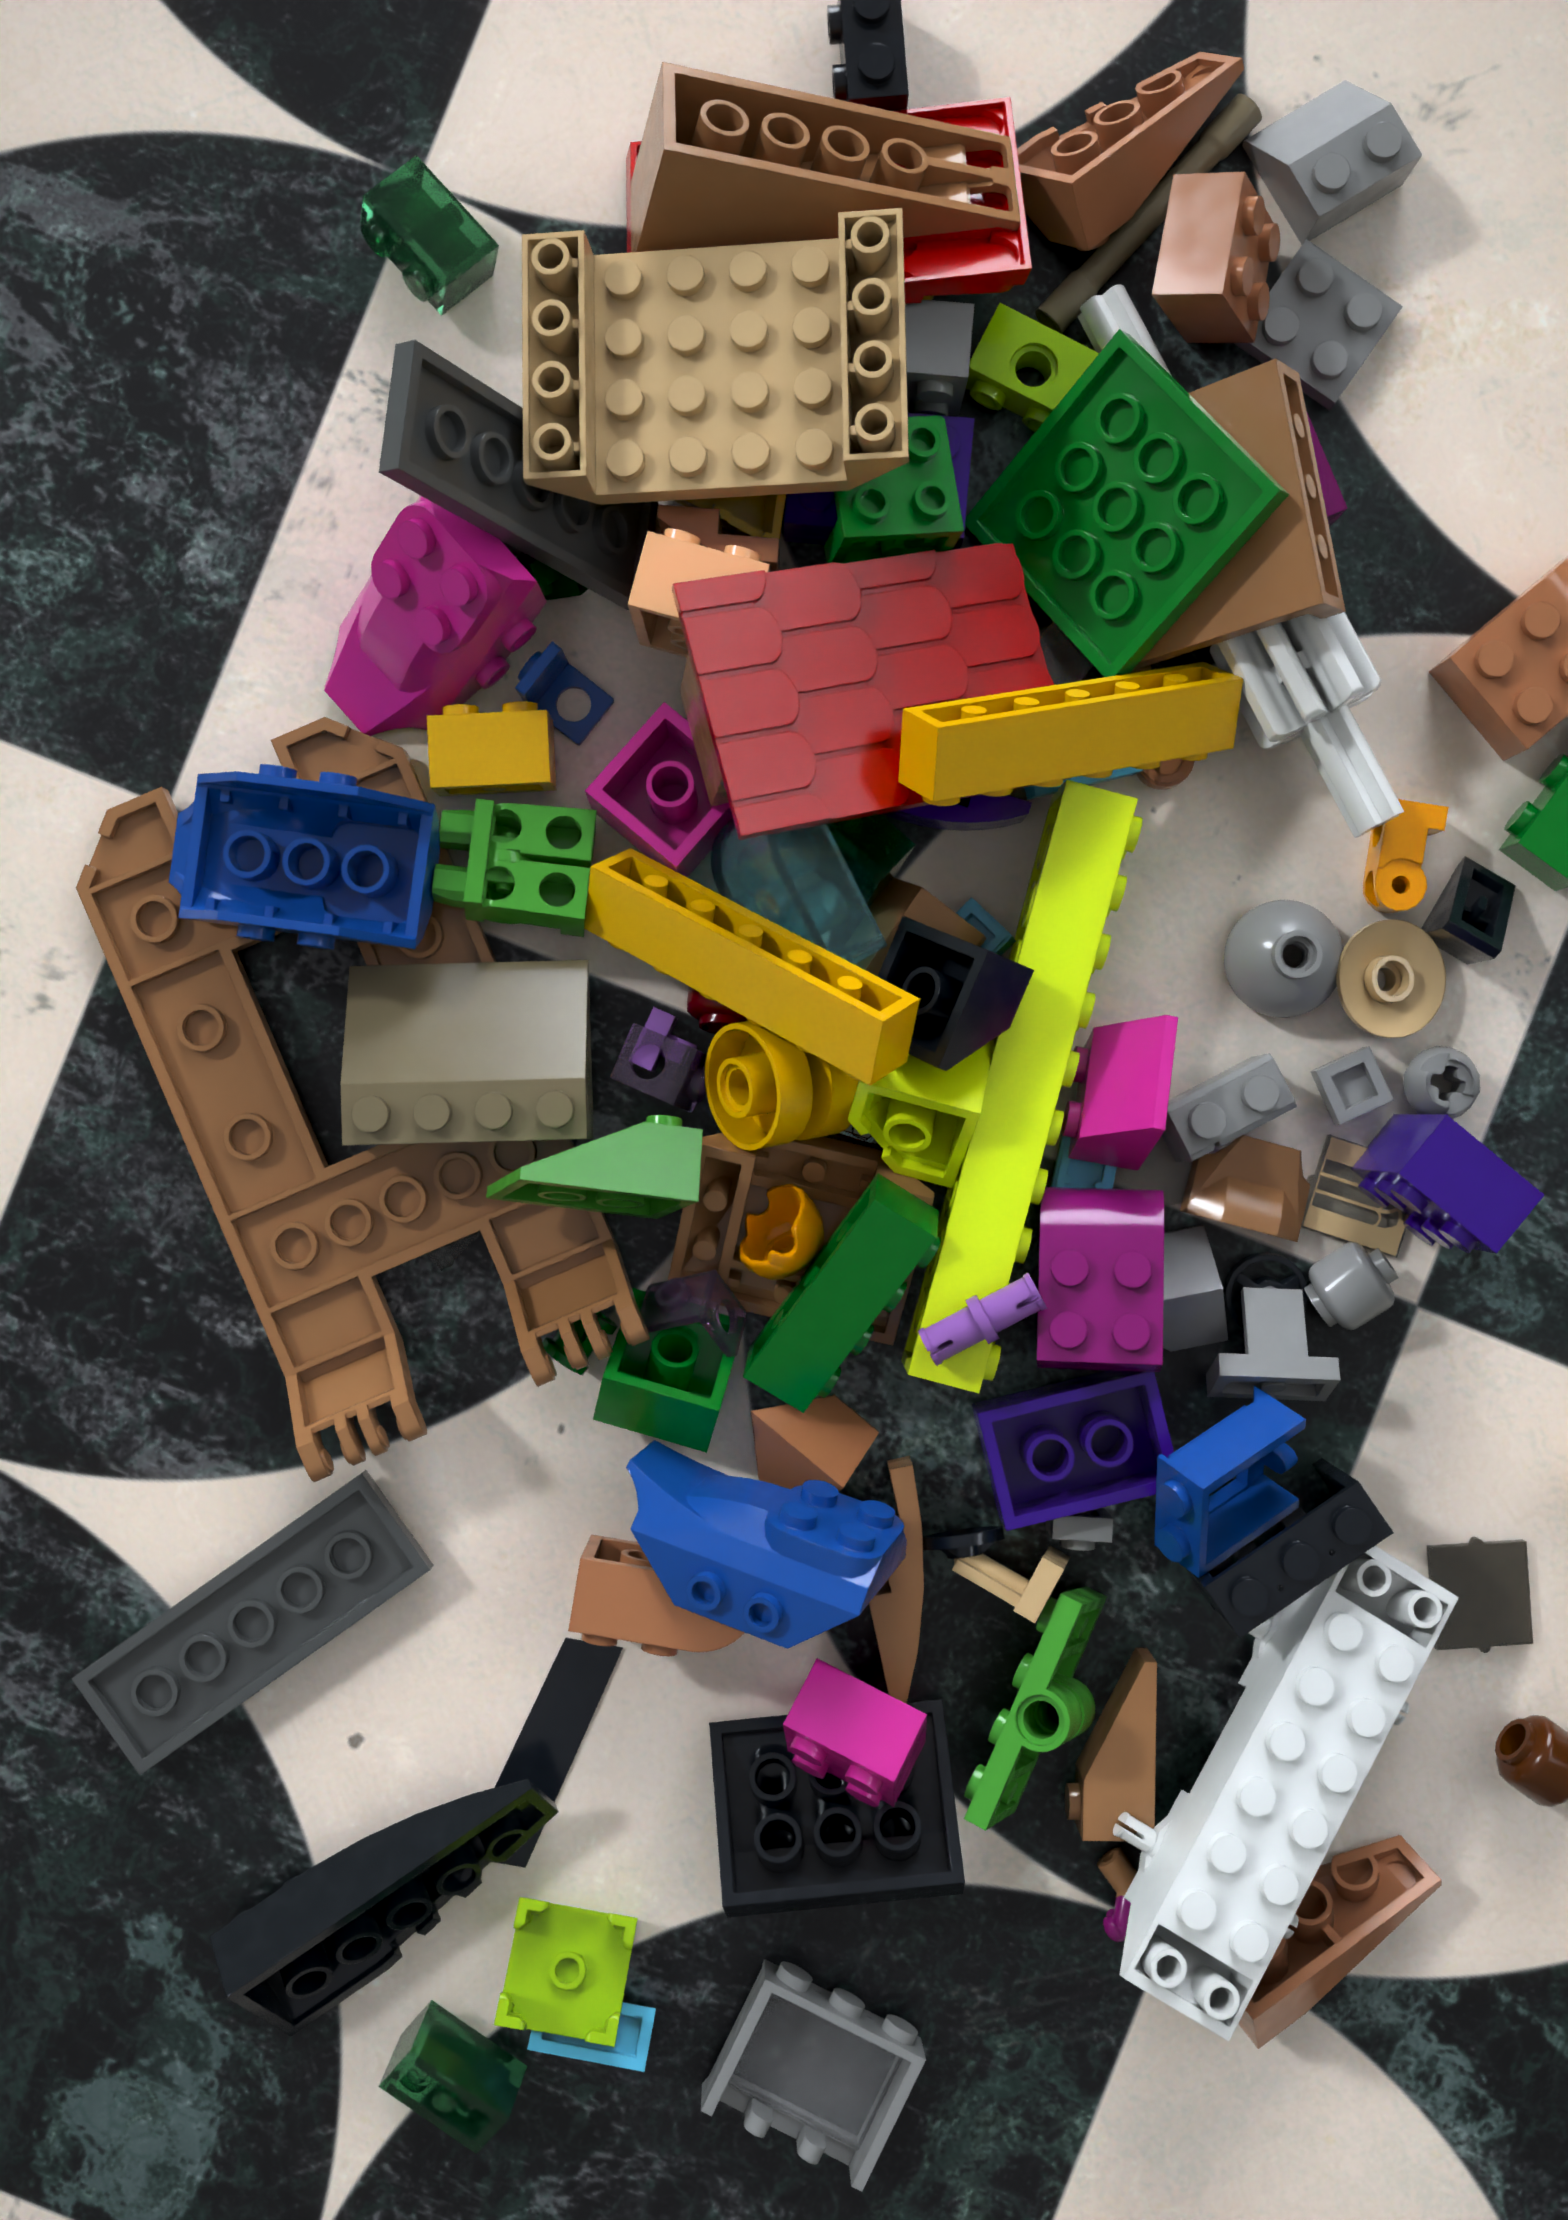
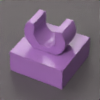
[629,1007,697,1072]

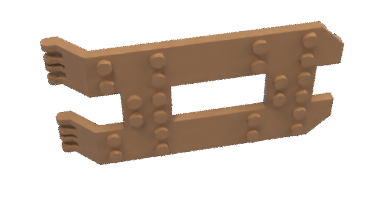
[76,717,650,1482]

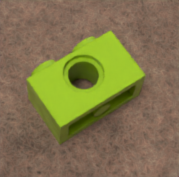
[966,303,1099,432]

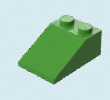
[486,1115,703,1219]

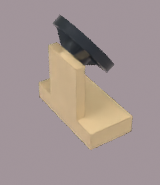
[923,1526,1070,1623]

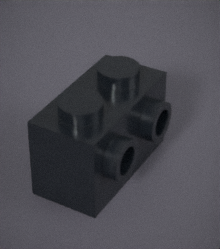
[827,0,909,111]

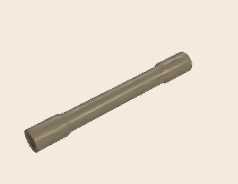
[1035,94,1262,334]

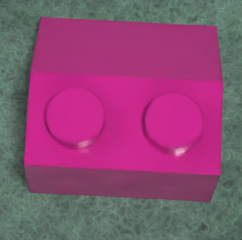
[1061,1015,1178,1171]

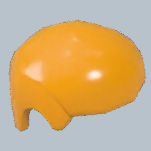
[739,1183,824,1280]

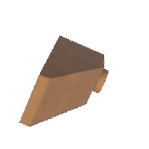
[1065,1648,1157,1842]

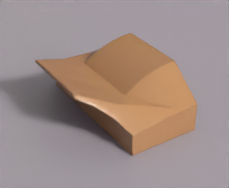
[1180,1135,1310,1242]

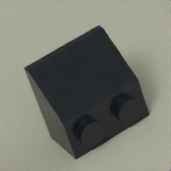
[877,916,1034,1071]

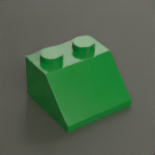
[593,1288,745,1453]

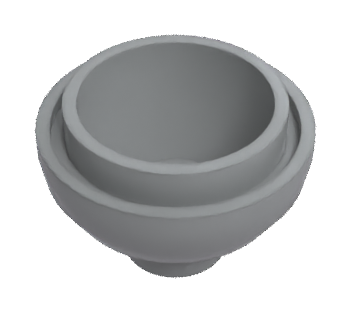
[1224,900,1343,1018]

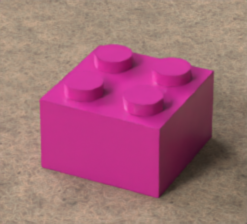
[585,702,735,877]
[783,1658,927,1807]

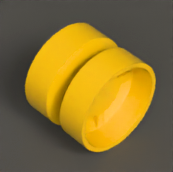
[705,1021,859,1151]

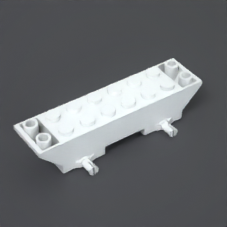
[1113,1546,1459,2041]

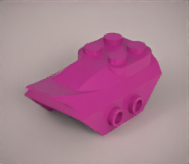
[324,496,547,736]

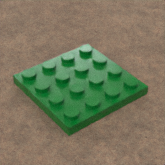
[965,329,1289,677]

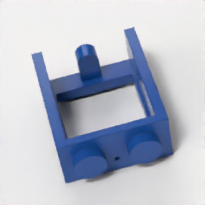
[1154,1385,1306,1578]

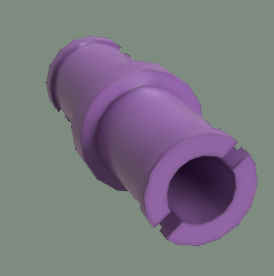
[918,1273,1047,1366]

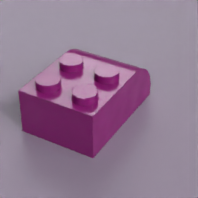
[1037,1187,1164,1372]

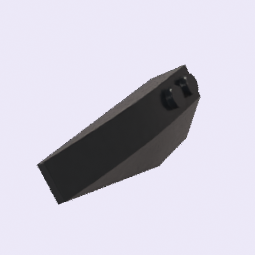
[210,1779,559,2037]

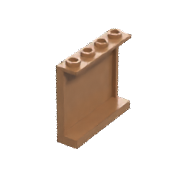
[1131,358,1346,673]

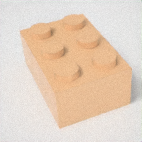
[628,528,770,658]

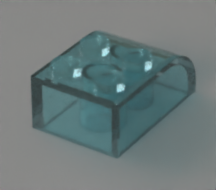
[711,817,887,965]

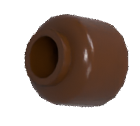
[1495,1715,1568,1807]

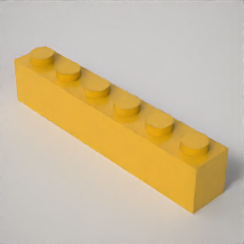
[898,662,1243,806]
[584,848,920,1086]

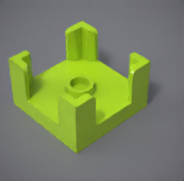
[494,1897,638,2047]

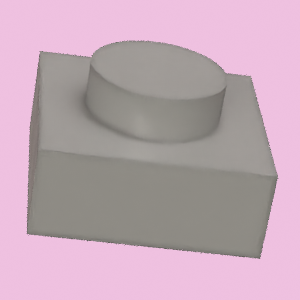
[1310,1046,1394,1125]
[1045,1508,1113,1551]

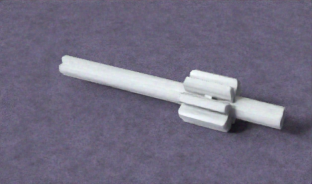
[1077,284,1404,838]

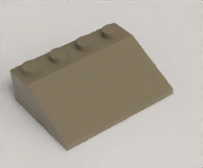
[340,960,594,1146]

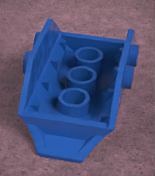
[169,764,440,950]
[626,1440,907,1649]

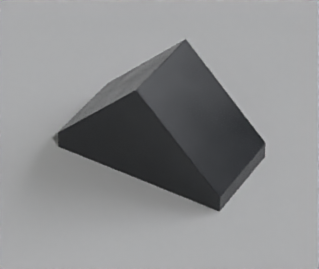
[1421,856,1516,965]

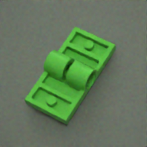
[964,1586,1107,1831]

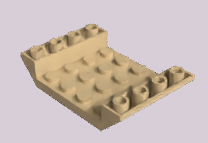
[522,208,909,505]

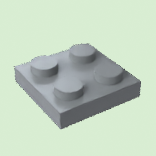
[1234,239,1403,410]

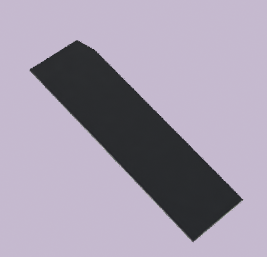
[491,1638,623,1868]

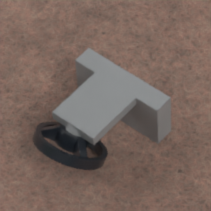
[1206,1252,1341,1401]

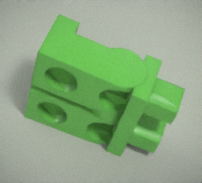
[432,798,597,937]

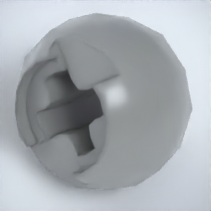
[1403,1046,1480,1119]

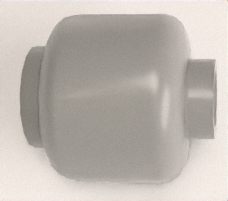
[1304,1242,1399,1330]

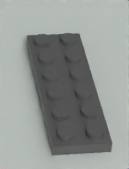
[379,340,658,610]
[72,1470,434,1775]

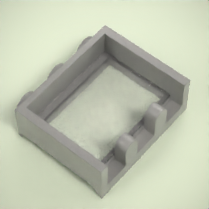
[701,1959,926,2192]

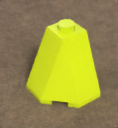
[848,1038,995,1188]

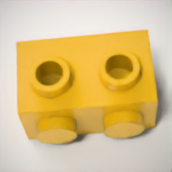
[427,701,557,796]

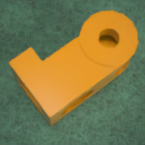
[1363,799,1449,913]

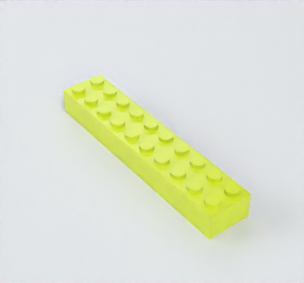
[901,780,1143,1394]

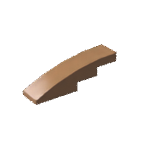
[869,1456,924,1703]

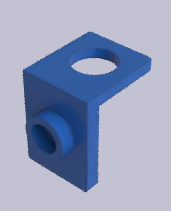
[515,641,614,745]

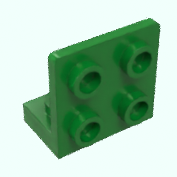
[824,415,964,564]

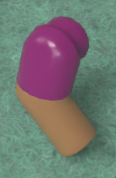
[1097,1847,1137,1942]

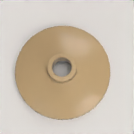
[1336,919,1446,1038]

